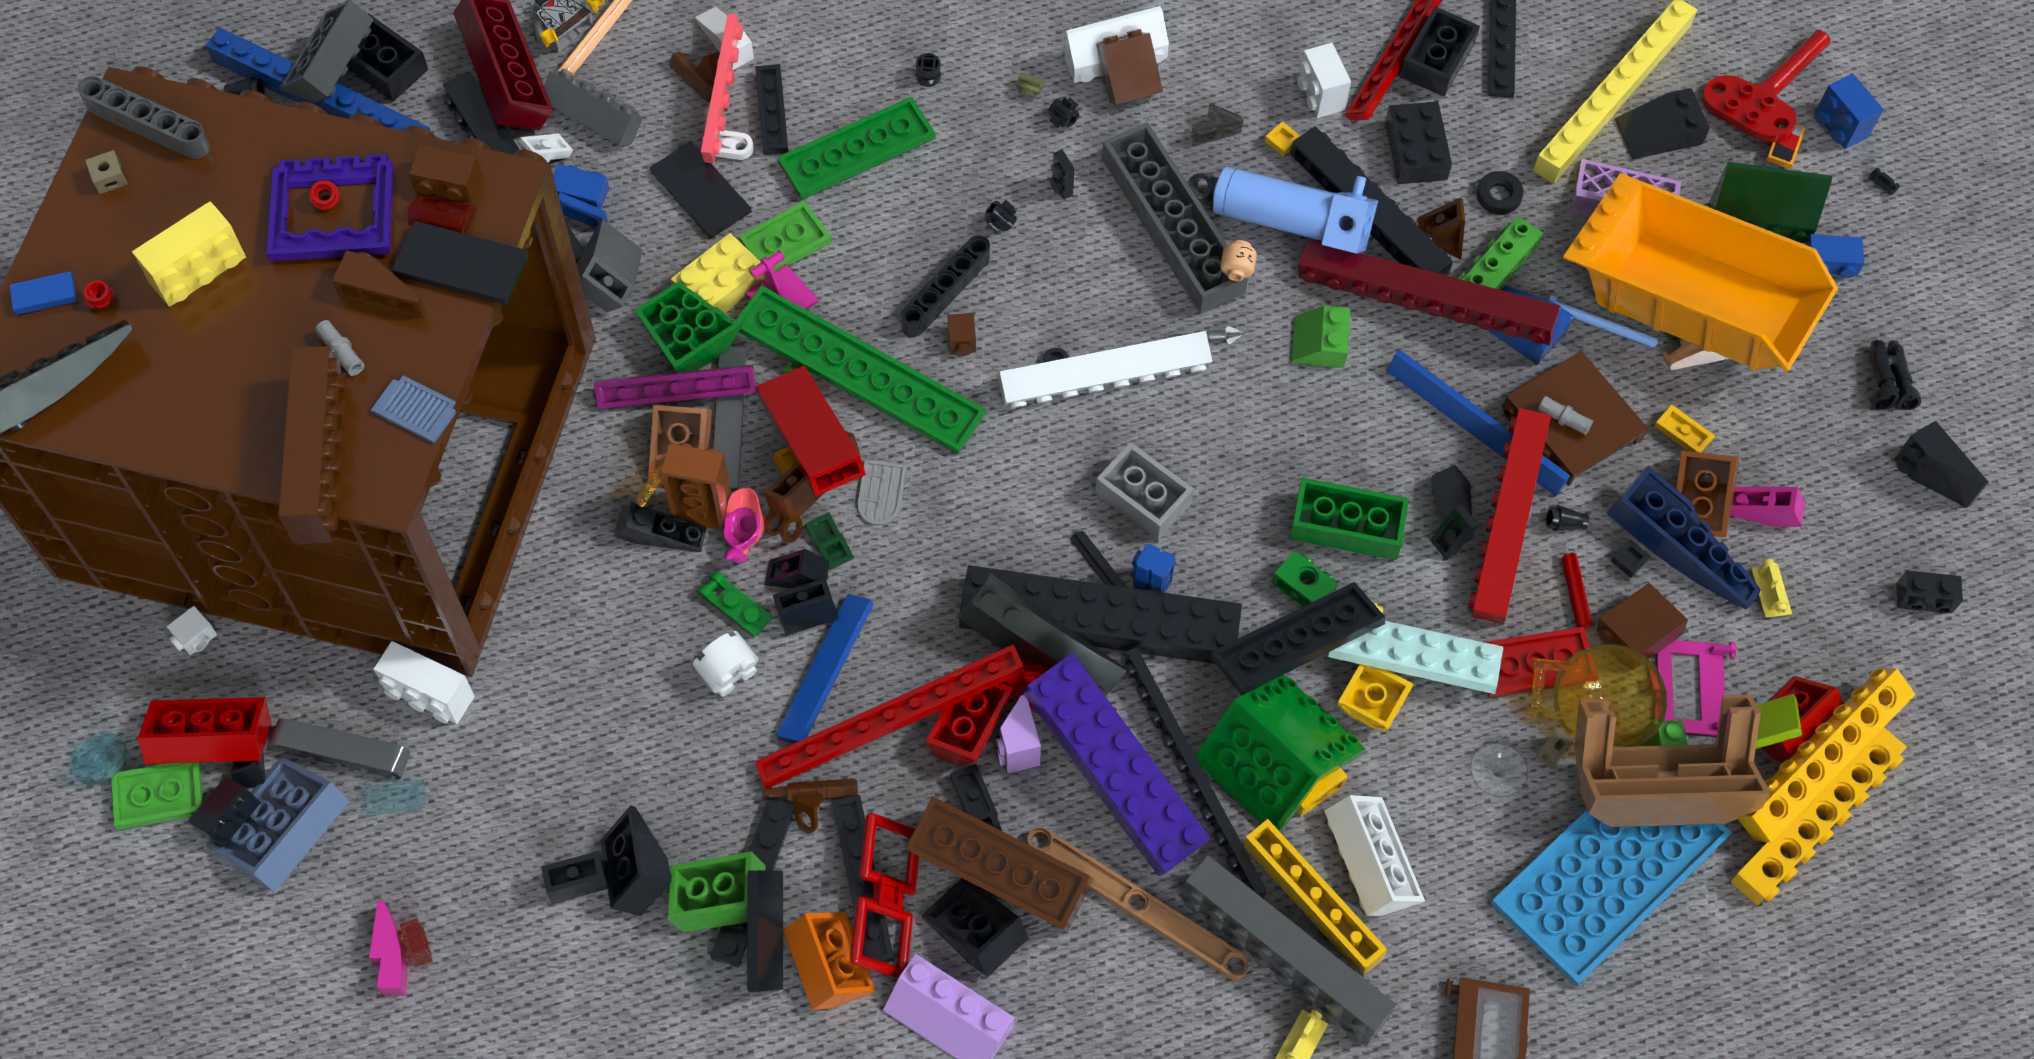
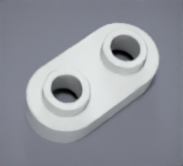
[702,130,753,160]

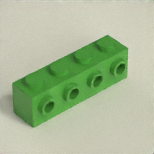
[1458,216,1543,290]

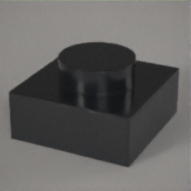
[1611,539,1651,578]

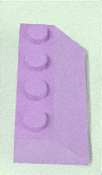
[883,954,1015,1059]

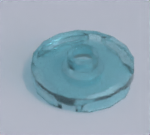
[71,732,128,785]

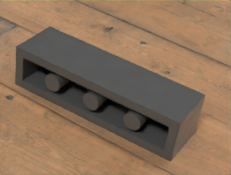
[544,69,643,145]

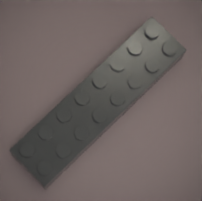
[1102,122,1248,314]
[1182,855,1396,1046]

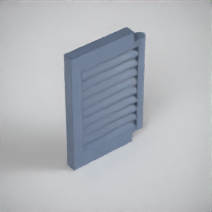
[371,375,456,444]

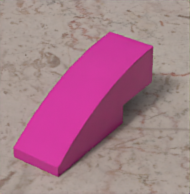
[369,901,407,995]

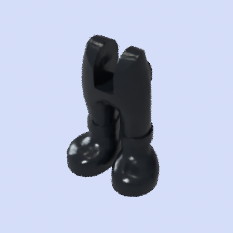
[1870,340,1921,410]

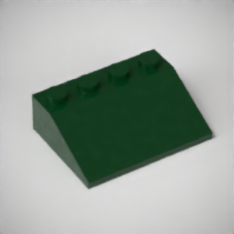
[1708,162,1832,243]

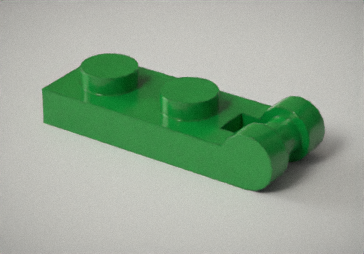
[696,570,773,638]

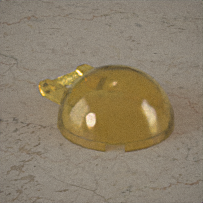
[1527,644,1667,747]

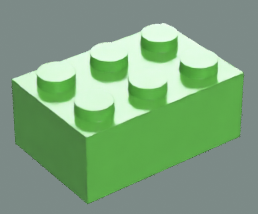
[668,852,766,933]

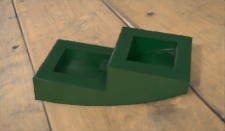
[804,512,854,571]

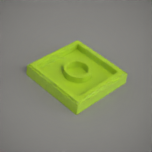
[1756,694,1802,749]

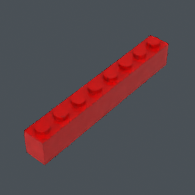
[1468,408,1551,625]

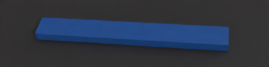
[1387,350,1570,497]

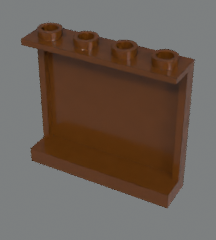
[1502,351,1649,486]

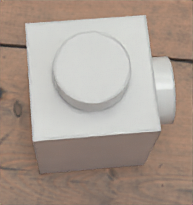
[167,606,217,655]

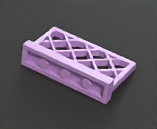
[1570,159,1681,217]

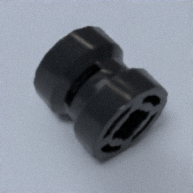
[916,53,941,87]

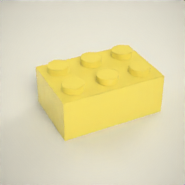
[132,201,246,307]
[671,233,765,313]

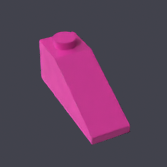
[1730,487,1805,527]

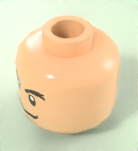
[1220,240,1257,281]

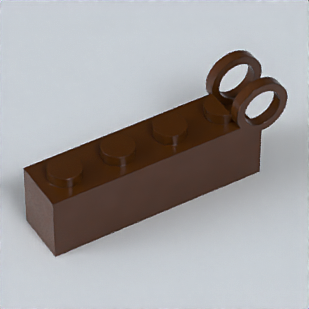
[764,431,861,543]

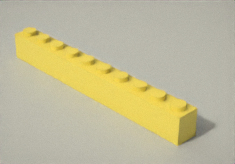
[1533,0,1698,184]

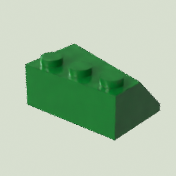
[634,281,742,372]

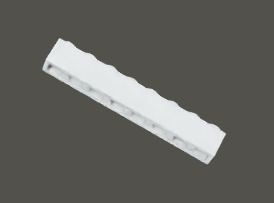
[997,331,1212,409]

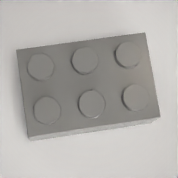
[1095,442,1194,540]

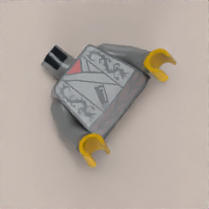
[534,0,605,52]

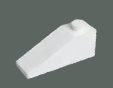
[695,7,754,70]

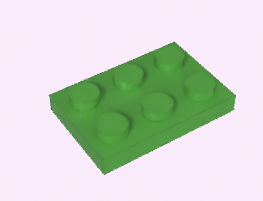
[739,200,832,272]
[111,762,204,830]

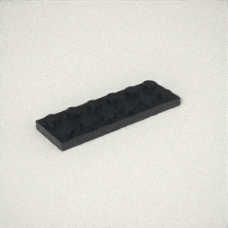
[1211,582,1385,696]

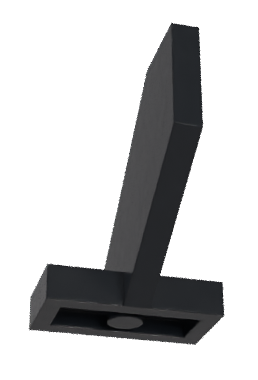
[1430,465,1479,560]

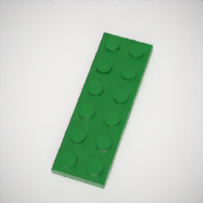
[777,96,936,200]

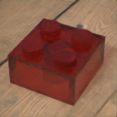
[398,918,433,968]

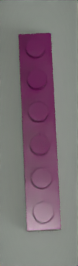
[594,365,757,409]

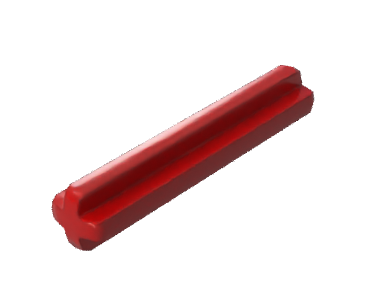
[1561,553,1593,630]

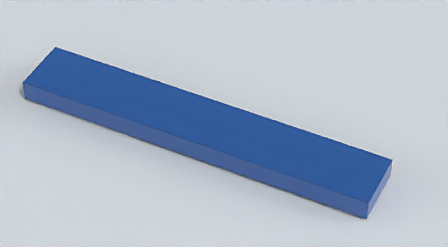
[776,594,874,744]

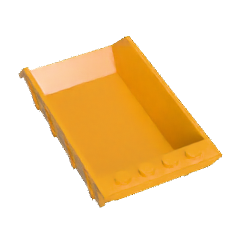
[1563,173,1838,372]

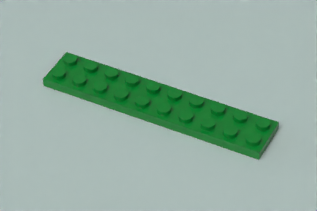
[736,285,986,455]

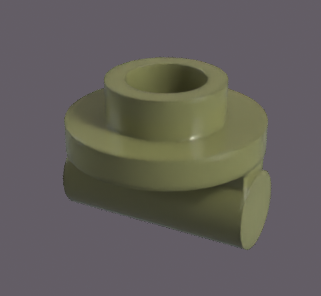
[1017,72,1045,97]

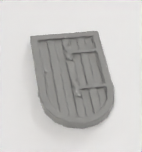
[857,459,907,526]

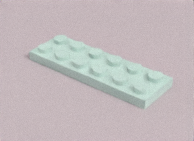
[1328,621,1503,694]

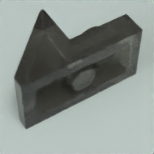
[1191,104,1243,146]

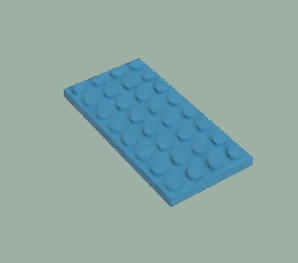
[1490,810,1732,987]

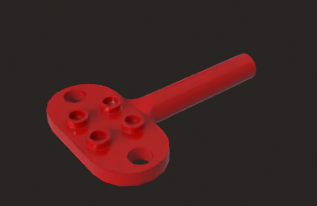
[1702,30,1830,143]

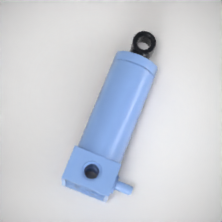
[1188,166,1378,253]

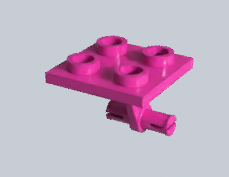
[745,250,819,310]

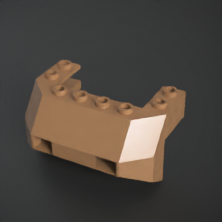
[1574,694,1771,827]

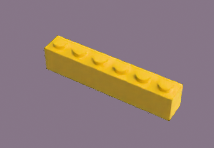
[1244,819,1388,977]

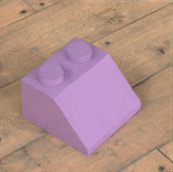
[996,695,1041,774]

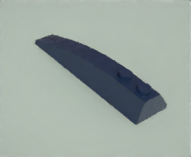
[1607,466,1761,610]

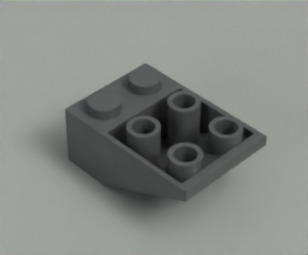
[576,219,643,312]

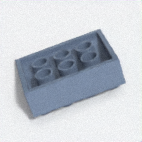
[206,757,350,892]

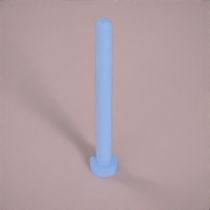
[1549,295,1658,347]

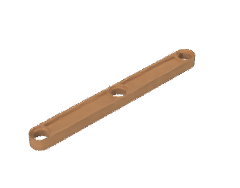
[1027,827,1249,980]

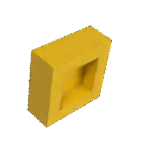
[1264,121,1300,156]

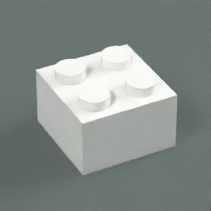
[1297,43,1351,118]

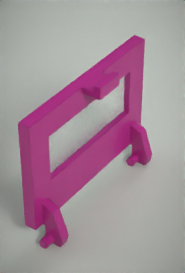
[1656,640,1737,737]

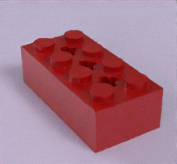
[138,697,272,764]

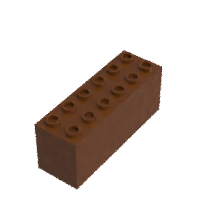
[906,796,1095,931]

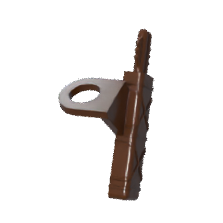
[669,51,728,111]
[762,778,858,834]

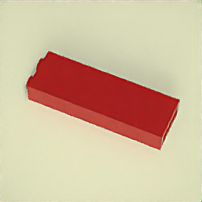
[756,365,866,497]

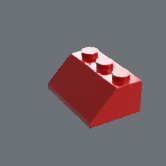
[1761,676,1844,763]
[925,683,1014,766]

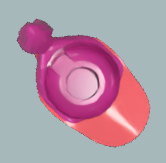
[723,488,765,563]

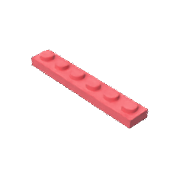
[701,14,743,163]

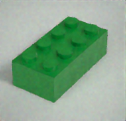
[1290,477,1409,560]

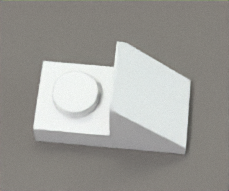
[519,134,573,162]

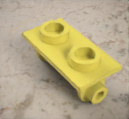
[1751,559,1792,618]
[1275,1009,1328,1059]

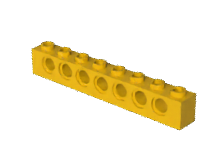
[1738,668,1916,843]
[1731,727,1907,906]

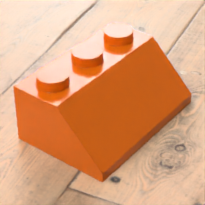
[783,912,876,1010]

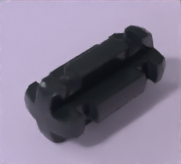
[1869,168,1900,195]

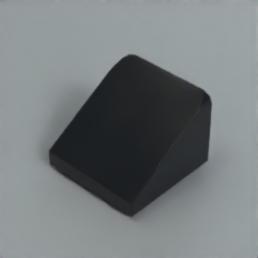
[230,753,265,788]

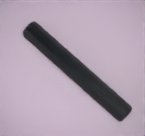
[1071,531,1127,587]

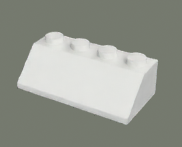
[1064,6,1169,83]
[1324,795,1425,916]

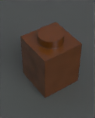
[947,313,976,356]

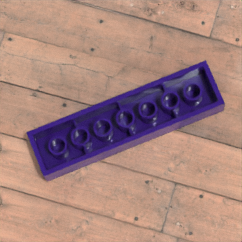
[1022,653,1211,876]

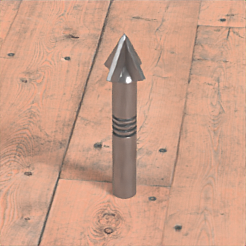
[1168,325,1245,344]

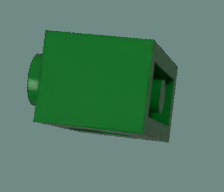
[1272,551,1338,607]

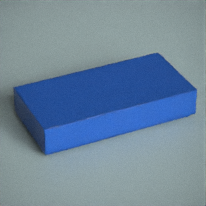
[558,192,608,228]
[9,271,78,315]

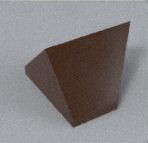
[1418,198,1465,260]

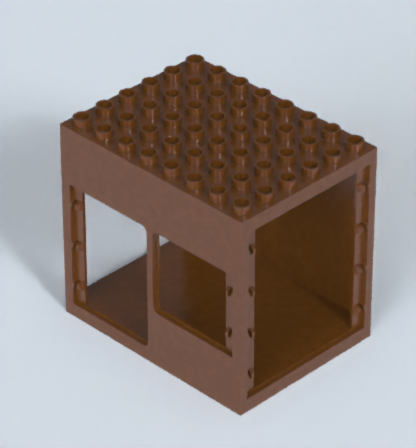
[0,66,596,677]

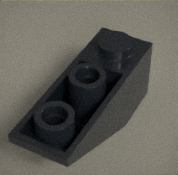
[614,502,706,552]

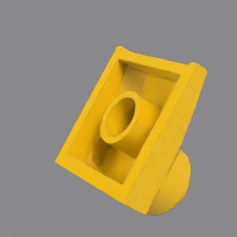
[1337,664,1413,731]

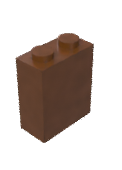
[1096,29,1163,105]
[1597,583,1688,669]

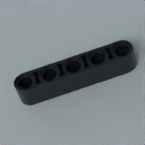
[901,235,990,337]

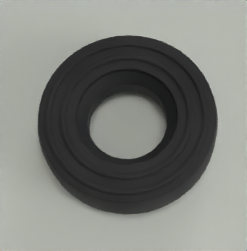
[1477,171,1523,215]

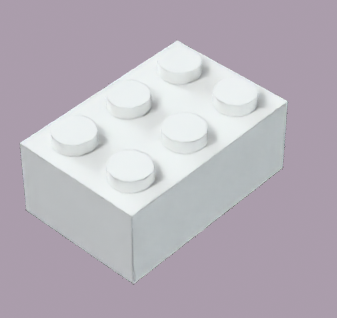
[374,641,475,724]

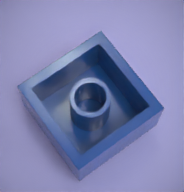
[1815,73,1884,149]

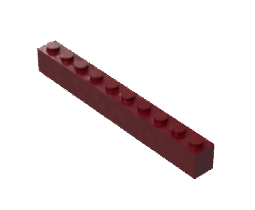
[1298,239,1560,346]

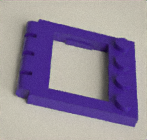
[266,154,394,262]

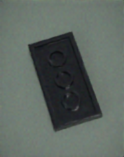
[650,141,752,239]
[392,221,529,305]
[747,870,783,992]

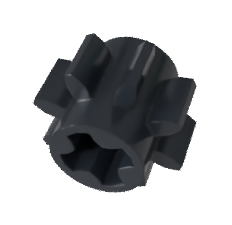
[1048,97,1079,128]
[985,199,1017,232]

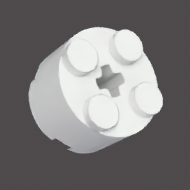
[693,631,758,697]

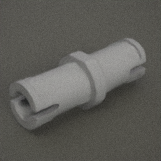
[315,320,365,376]
[1538,396,1594,436]

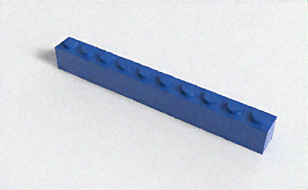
[205,27,431,132]

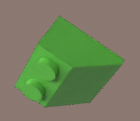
[1292,305,1350,368]

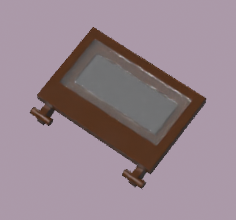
[1445,977,1530,1059]

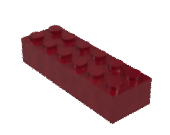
[453,0,553,131]

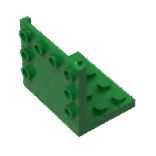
[1195,675,1366,833]

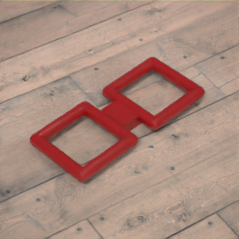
[850,813,919,979]

